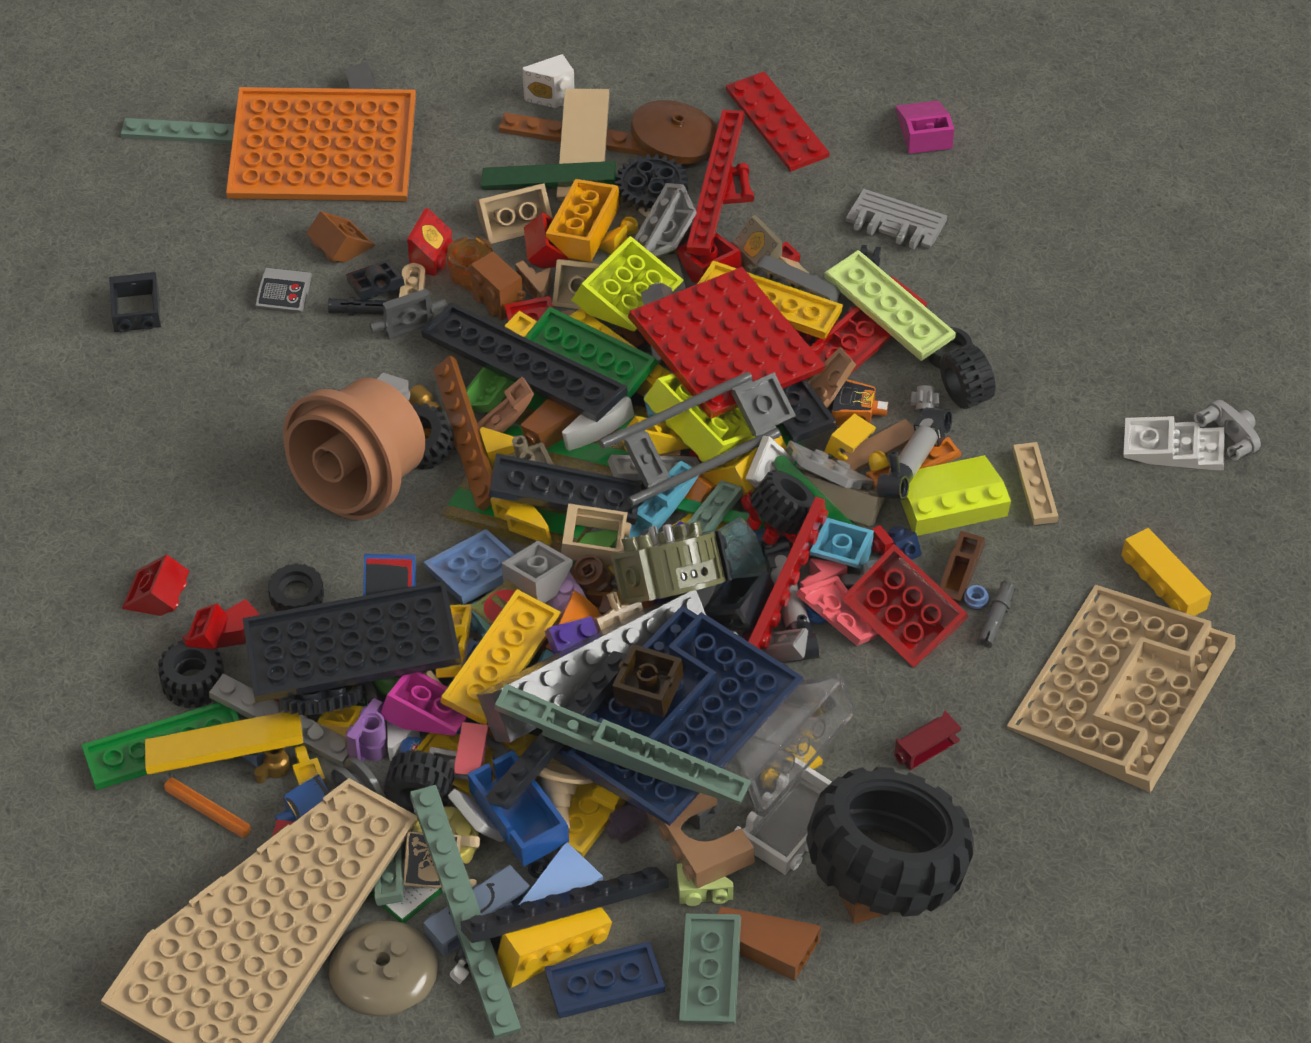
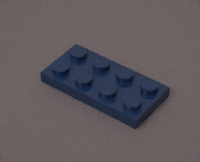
[544,941,665,1018]

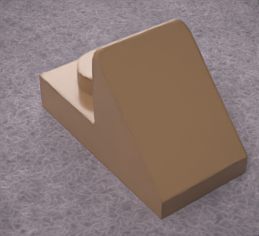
[515,261,552,299]

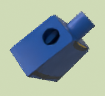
[274,774,330,822]

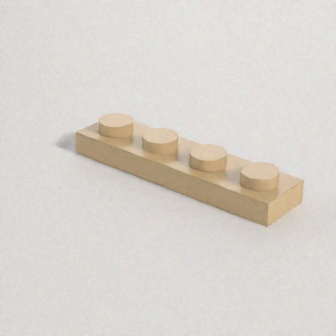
[1013,442,1058,525]

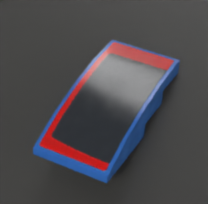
[363,554,416,596]

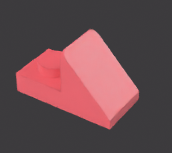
[800,558,847,589]

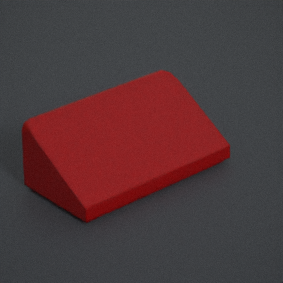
[185,603,227,649]

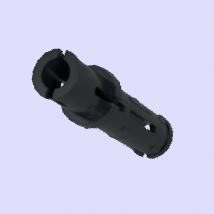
[328,297,387,316]

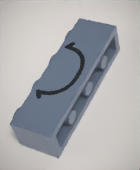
[423,865,530,957]

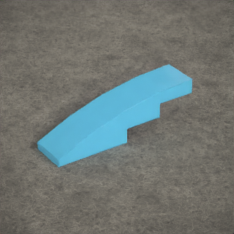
[625,461,699,538]

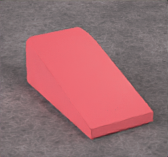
[454,722,489,776]

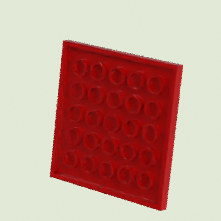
[628,267,825,419]

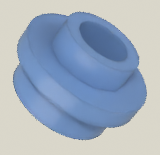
[963,585,989,609]

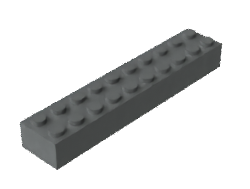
[476,590,706,742]

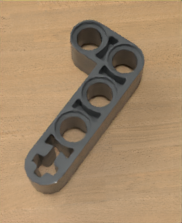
[750,255,841,302]

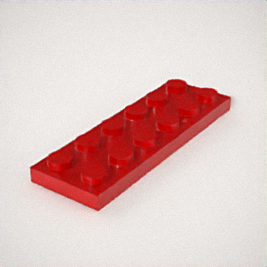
[726,71,829,172]

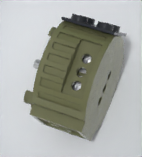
[611,521,732,604]

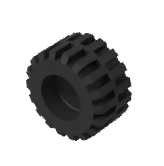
[940,343,996,409]
[413,403,454,470]
[750,470,815,535]
[158,640,225,708]
[383,750,455,814]

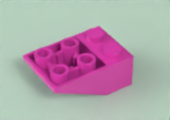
[895,100,954,154]

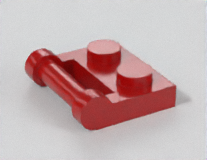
[723,163,755,204]

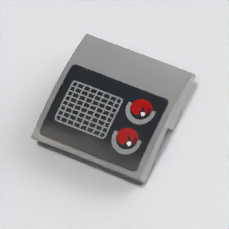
[255,268,312,313]

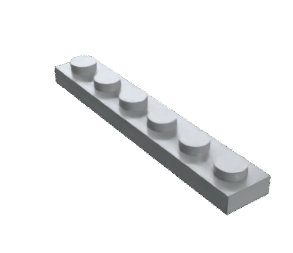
[209,674,349,766]

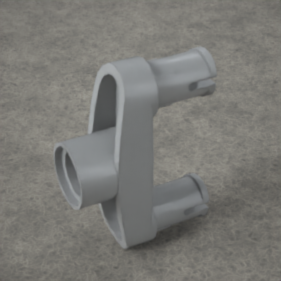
[1194,400,1261,461]

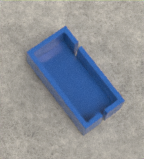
[468,750,569,867]

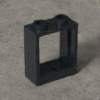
[109,272,161,332]
[704,571,775,631]

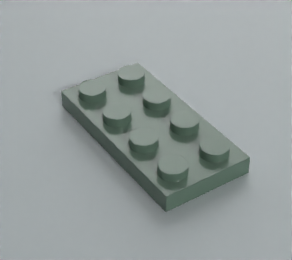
[679,913,741,1025]

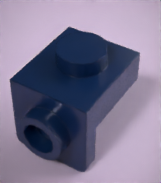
[887,526,922,560]

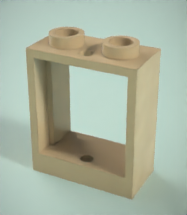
[561,504,631,566]

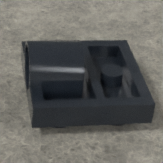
[346,259,405,300]

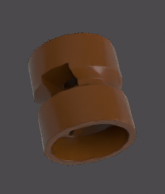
[572,555,615,593]

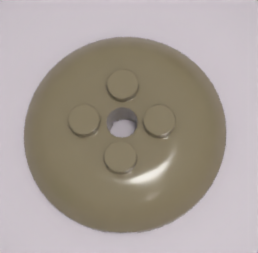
[329,920,438,1016]

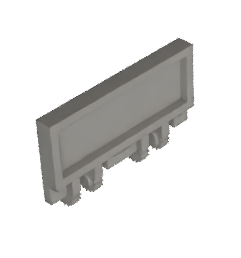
[846,189,947,249]

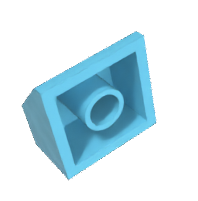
[810,518,874,568]

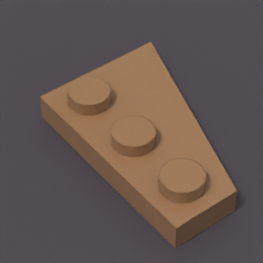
[806,347,856,409]

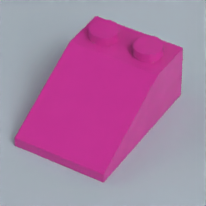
[380,672,468,735]

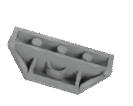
[634,183,697,258]

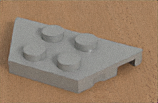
[786,440,875,490]

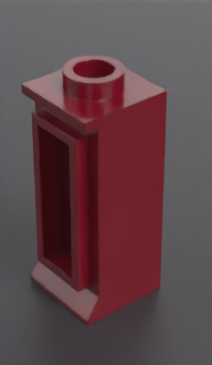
[894,711,961,771]

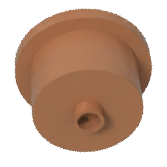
[283,378,425,520]

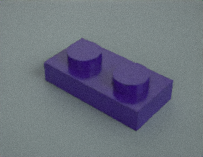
[544,616,598,655]

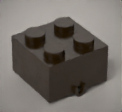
[612,644,684,718]

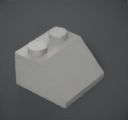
[501,540,573,603]

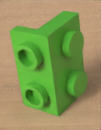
[466,367,515,413]

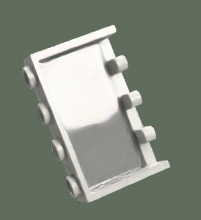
[734,759,832,875]

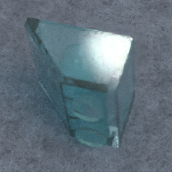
[717,516,766,584]

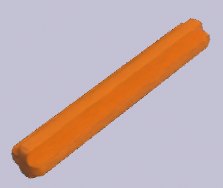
[164,777,251,838]

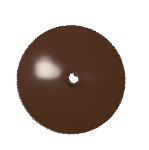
[631,100,717,164]

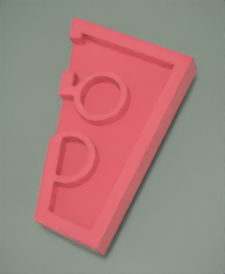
[796,576,878,646]

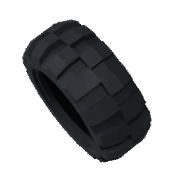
[806,767,974,917]

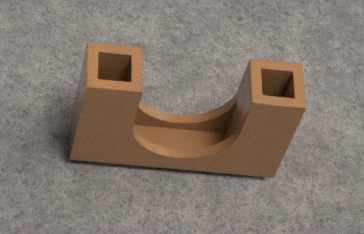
[647,793,755,889]

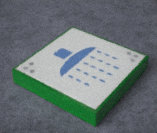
[369,857,442,923]

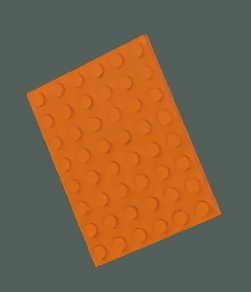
[226,87,416,201]

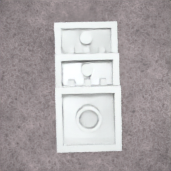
[1124,416,1225,470]

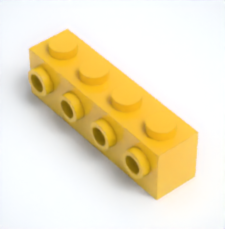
[1121,528,1212,616]

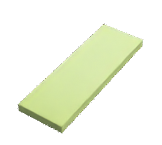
[824,250,956,361]

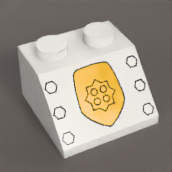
[522,54,574,108]

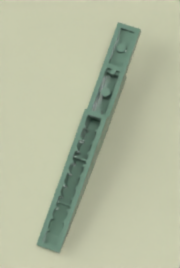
[494,684,751,805]

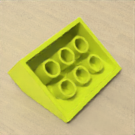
[571,236,684,331]
[643,373,755,462]
[900,455,1011,536]

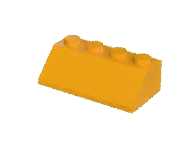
[546,179,620,263]

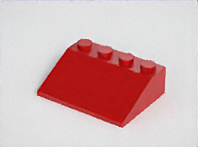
[841,544,968,668]

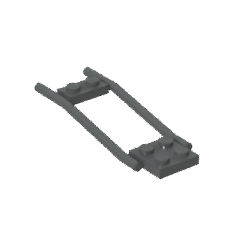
[599,372,796,506]

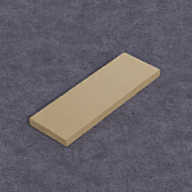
[557,89,610,201]

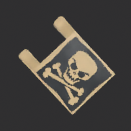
[404,832,480,888]

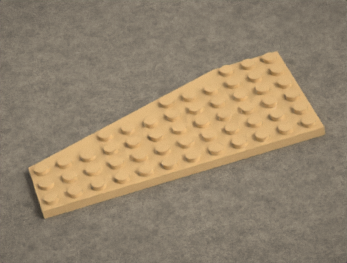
[101,778,417,1043]

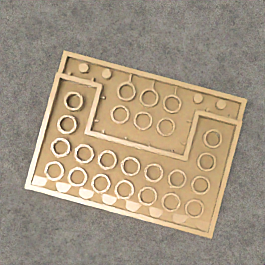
[1007,585,1235,793]

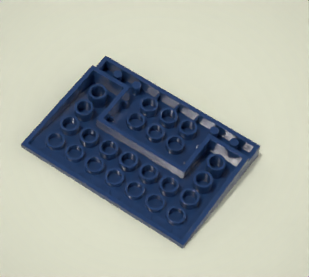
[553,605,803,826]

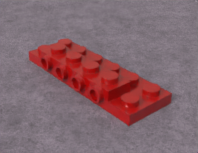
[810,276,928,376]

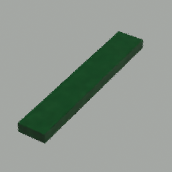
[481,161,616,190]

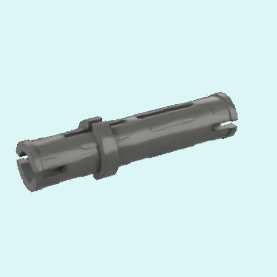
[977,580,1016,648]

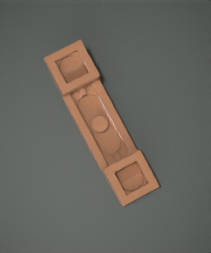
[452,377,534,454]

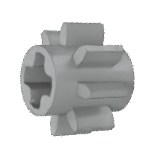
[911,385,940,413]

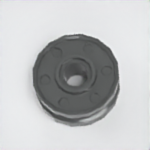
[331,757,384,797]

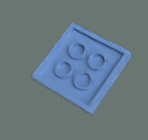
[424,529,515,604]

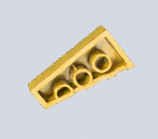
[496,907,612,988]

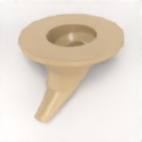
[538,759,593,829]

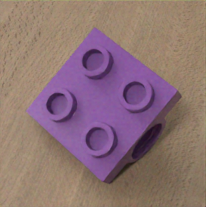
[346,698,388,762]

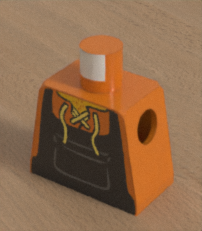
[832,379,888,426]

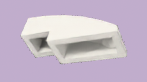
[562,396,634,451]

